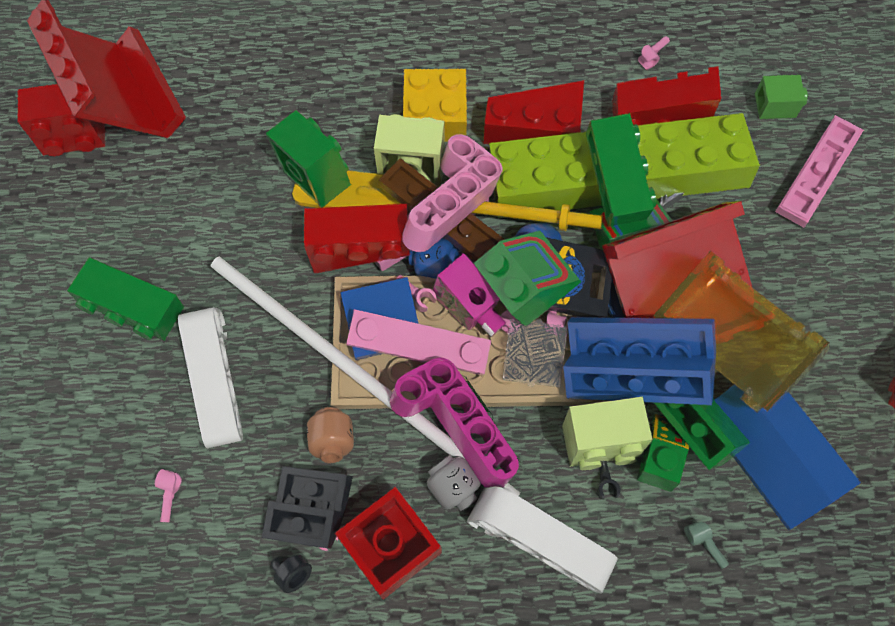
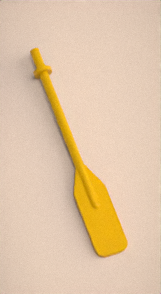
[292,170,603,231]

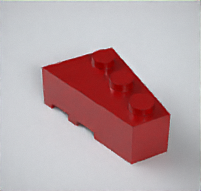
[612,66,722,125]
[484,80,584,144]
[304,204,410,273]

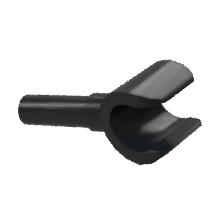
[597,461,621,500]

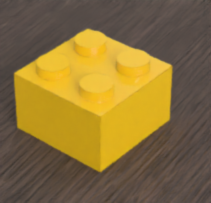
[403,69,467,142]

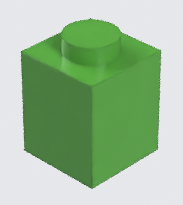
[755,75,808,119]

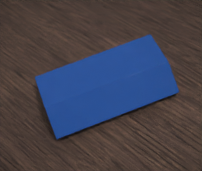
[563,317,716,405]
[715,364,861,531]

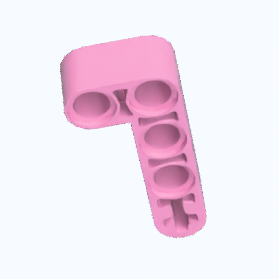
[402,134,502,252]

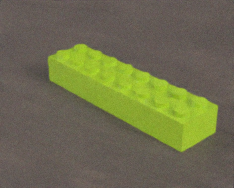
[489,113,760,218]

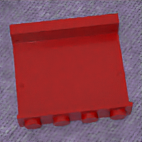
[27,0,186,138]
[602,201,775,345]

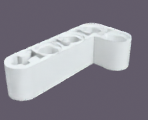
[178,307,243,449]
[467,486,618,593]

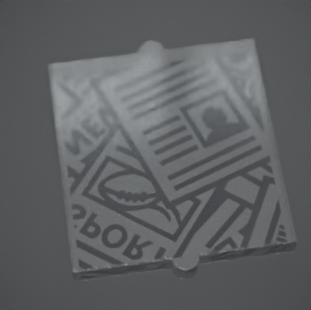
[502,319,568,387]

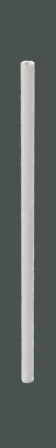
[211,256,521,496]

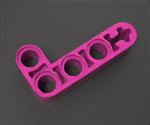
[390,358,519,488]

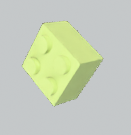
[374,114,445,187]
[562,397,652,470]

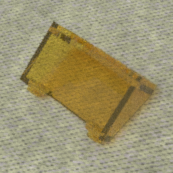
[653,250,830,413]

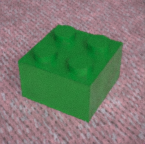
[266,110,351,208]

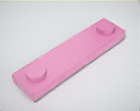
[775,115,864,228]
[346,309,491,376]

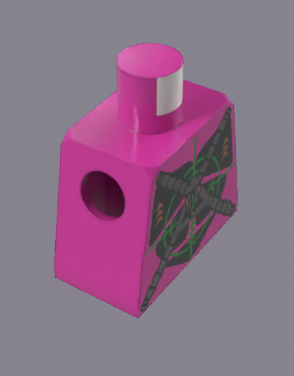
[433,253,506,337]

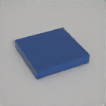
[340,277,419,360]

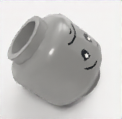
[427,455,480,511]

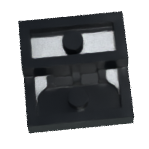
[262,466,353,549]

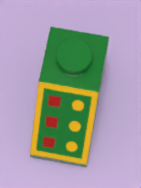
[636,414,689,492]

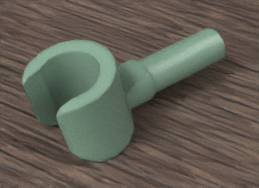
[684,522,729,569]

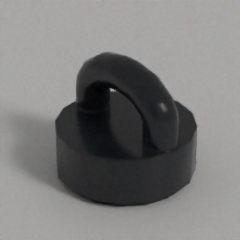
[271,555,312,593]

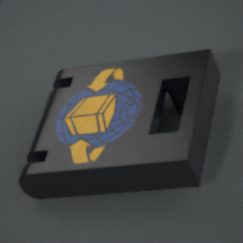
[546,237,612,318]

